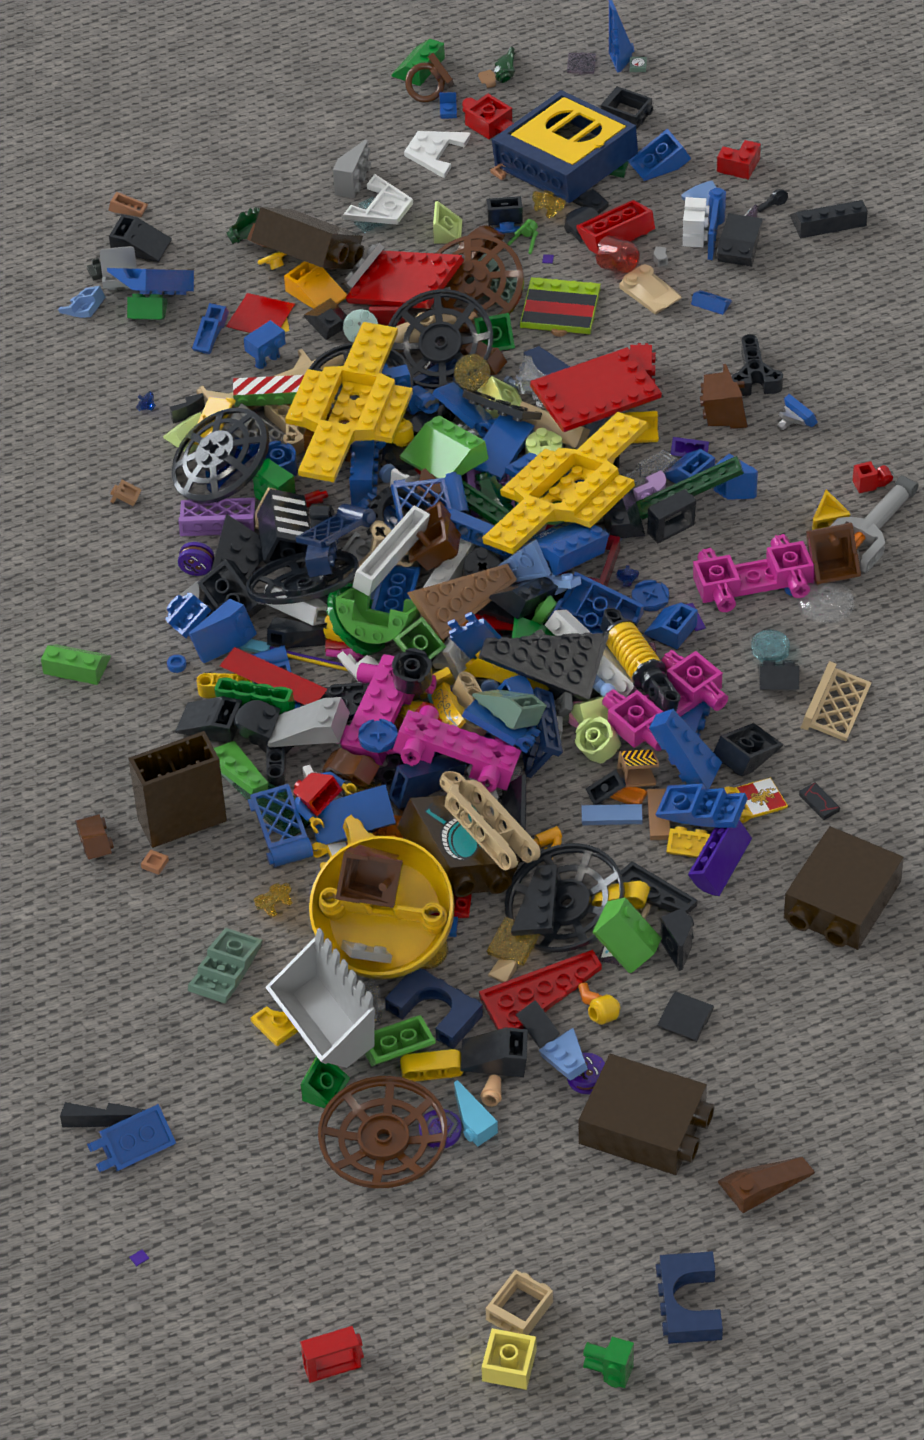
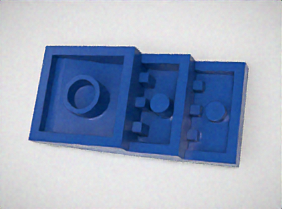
[473,415,535,481]
[655,784,748,828]
[314,785,396,845]

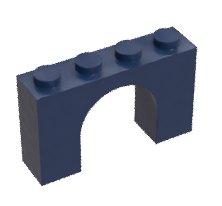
[385,968,483,1049]
[655,1251,723,1344]

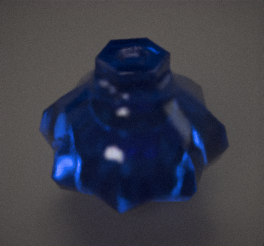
[136,391,156,411]
[616,565,639,586]

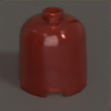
[595,235,640,274]

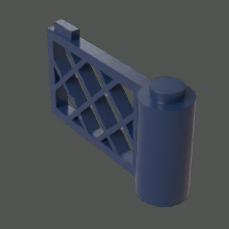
[295,504,376,548]

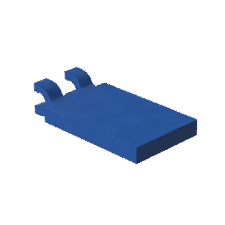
[432,382,497,438]
[448,612,502,660]
[462,699,541,753]
[87,1104,176,1172]

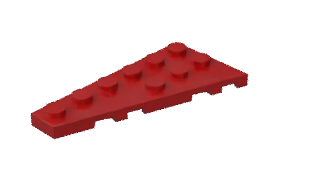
[479,950,602,1030]

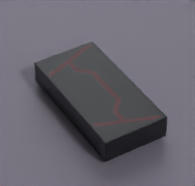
[799,782,840,820]

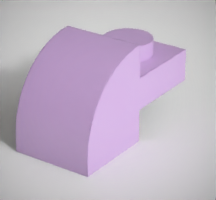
[634,471,666,502]

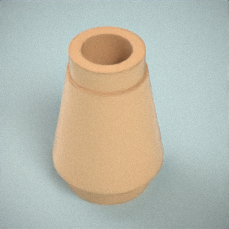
[480,1075,502,1107]

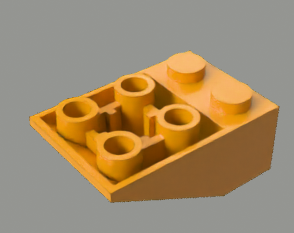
[284,261,347,309]

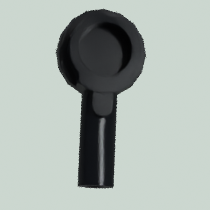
[756,189,788,212]

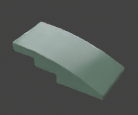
[188,928,263,1004]

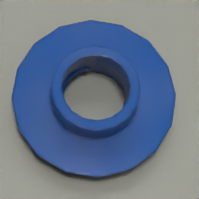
[494,222,520,233]

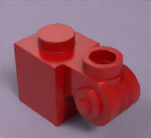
[852,461,893,494]

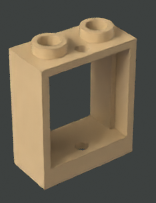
[485,1270,553,1335]

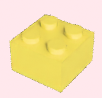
[482,1328,537,1390]

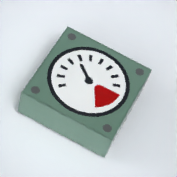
[630,57,647,72]

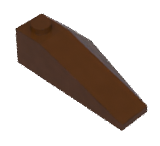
[718,1157,815,1213]

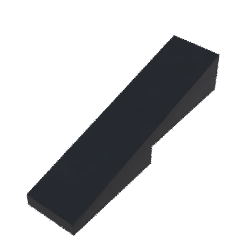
[60,1102,146,1128]

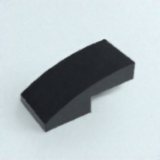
[170,393,205,424]

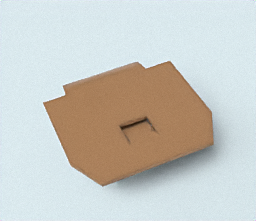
[478,70,496,89]

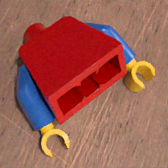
[293,772,357,833]

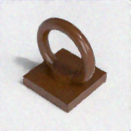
[405,53,455,102]

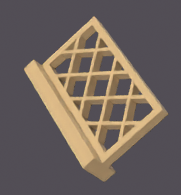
[801,661,871,741]

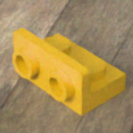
[666,826,710,858]

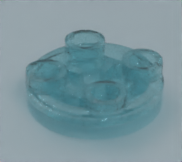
[751,630,790,664]

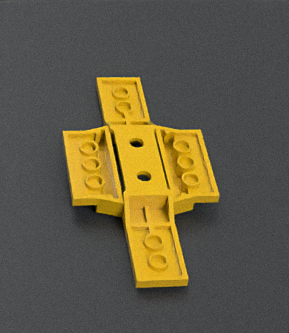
[285,322,413,482]
[482,412,648,554]

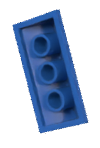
[371,565,421,613]

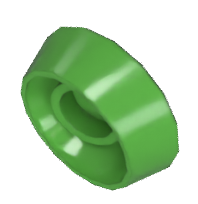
[531,595,557,625]

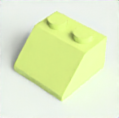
[477,376,522,418]

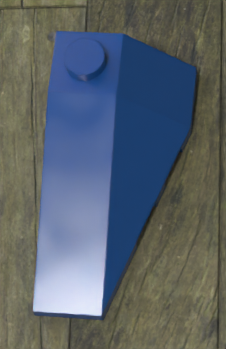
[609,0,634,73]

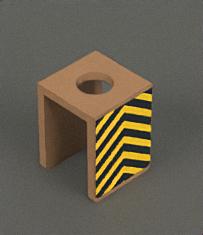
[617,749,659,787]

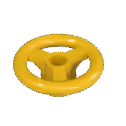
[257,252,287,270]

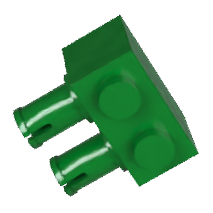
[583,1336,634,1388]

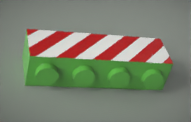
[233,375,304,407]

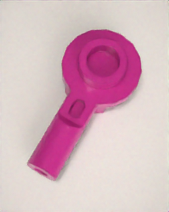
[326,648,364,663]

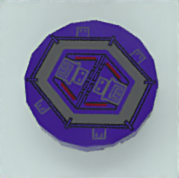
[419,1109,462,1148]

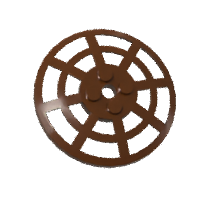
[425,235,524,334]
[318,1076,448,1189]

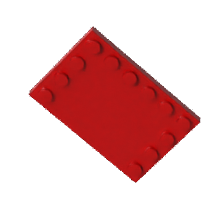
[345,250,464,309]
[530,347,662,433]

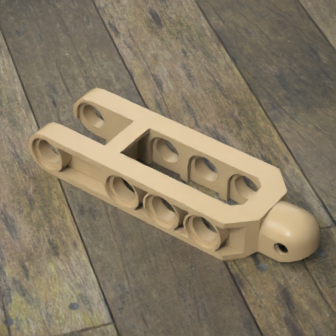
[440,771,540,870]

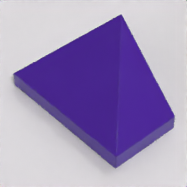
[670,437,709,457]

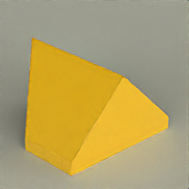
[812,489,850,530]

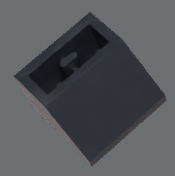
[486,196,523,226]
[759,660,800,690]

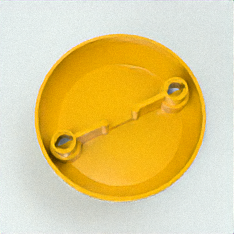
[309,836,454,980]

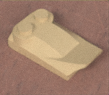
[620,264,682,315]

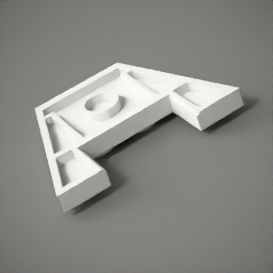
[404,131,471,178]
[343,174,413,225]

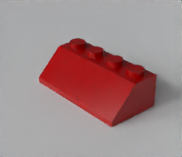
[576,200,655,255]

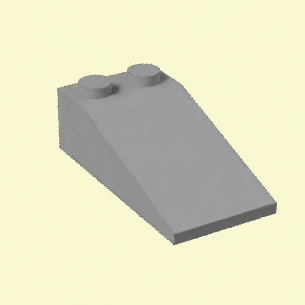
[267,697,350,747]

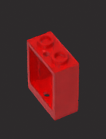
[300,1326,364,1383]

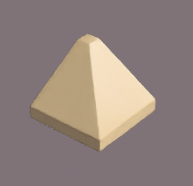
[488,960,517,983]

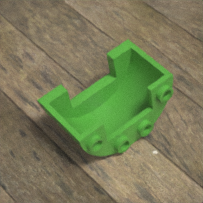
[336,587,421,644]

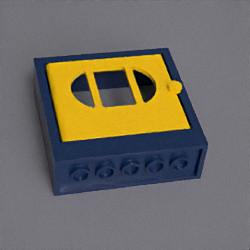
[492,90,638,203]

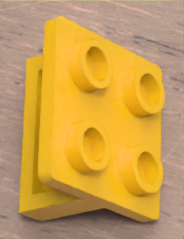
[623,411,659,443]

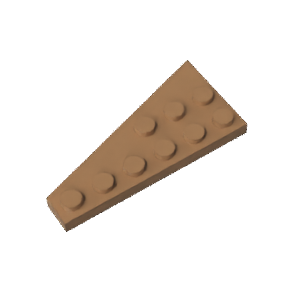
[407,564,517,640]

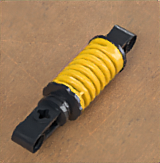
[600,608,681,712]

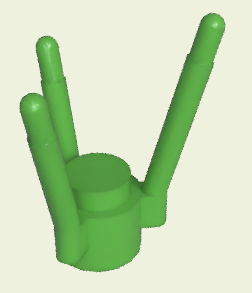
[507,219,538,254]

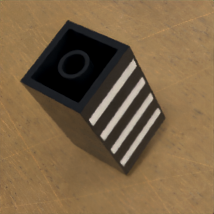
[257,489,310,568]

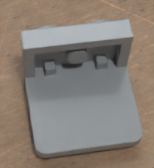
[100,246,137,290]

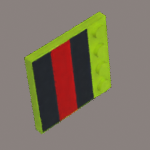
[520,277,601,334]

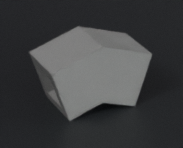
[653,246,668,267]

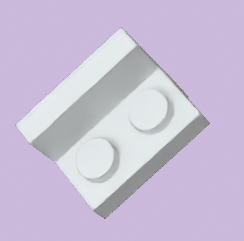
[432,626,470,679]

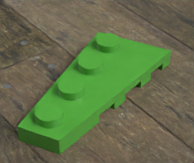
[214,741,268,794]

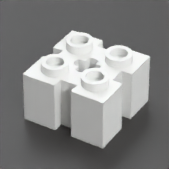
[683,197,710,247]

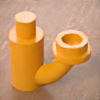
[533,826,562,860]

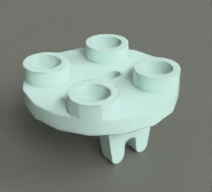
[343,309,378,343]

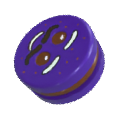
[178,542,214,576]
[567,1053,605,1094]

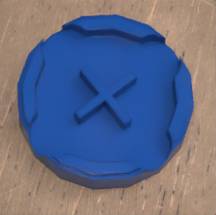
[631,580,670,612]
[358,719,398,753]

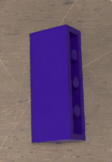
[688,820,752,896]

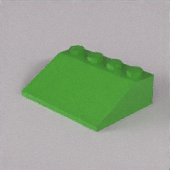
[400,416,489,479]

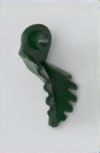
[494,46,515,83]
[226,207,260,244]
[474,471,513,511]

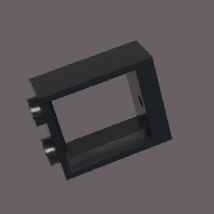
[601,86,653,130]
[647,489,696,544]

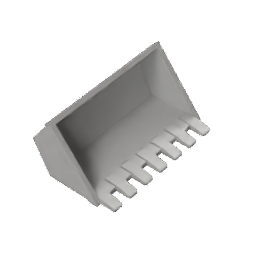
[265,928,375,1068]

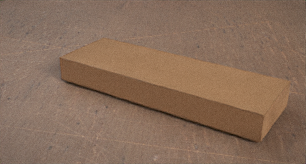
[647,789,670,840]

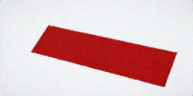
[220,647,327,705]

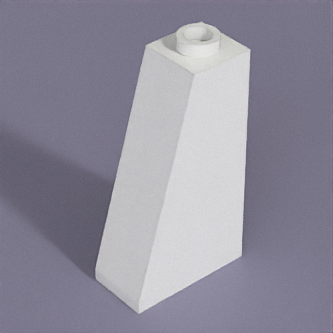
[264,584,327,626]

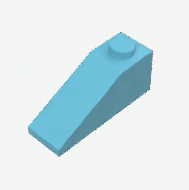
[454,1080,498,1147]

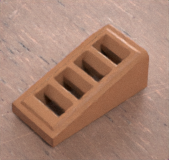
[109,192,148,217]

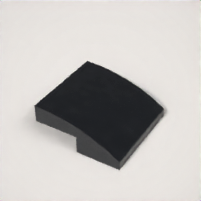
[657,991,714,1042]

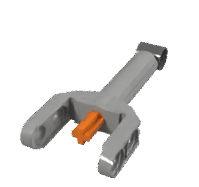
[831,475,919,573]

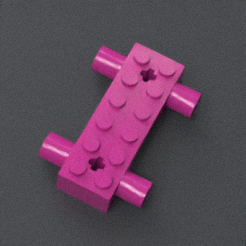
[693,534,814,612]
[602,650,728,751]
[337,654,436,766]
[393,705,521,792]

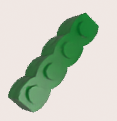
[214,678,295,715]

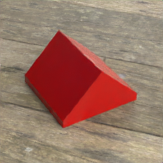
[369,306,406,326]

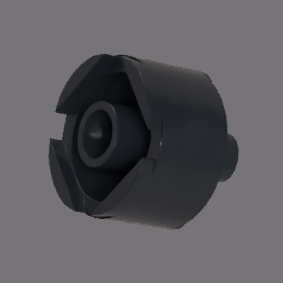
[462,548,501,577]
[392,648,432,695]

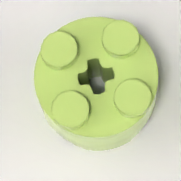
[525,428,562,455]
[575,717,621,764]

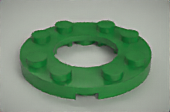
[326,583,385,656]

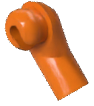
[578,983,602,1005]

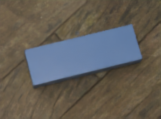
[581,804,642,825]

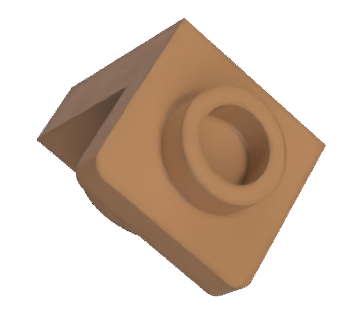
[110,480,141,506]

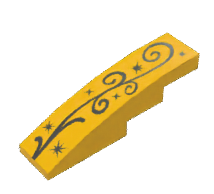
[431,681,467,728]

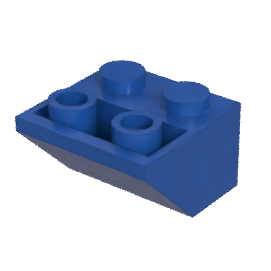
[664,449,715,484]
[714,453,758,500]
[644,603,698,650]

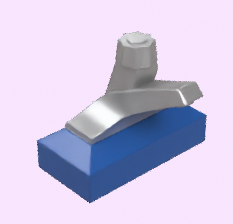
[778,394,818,430]

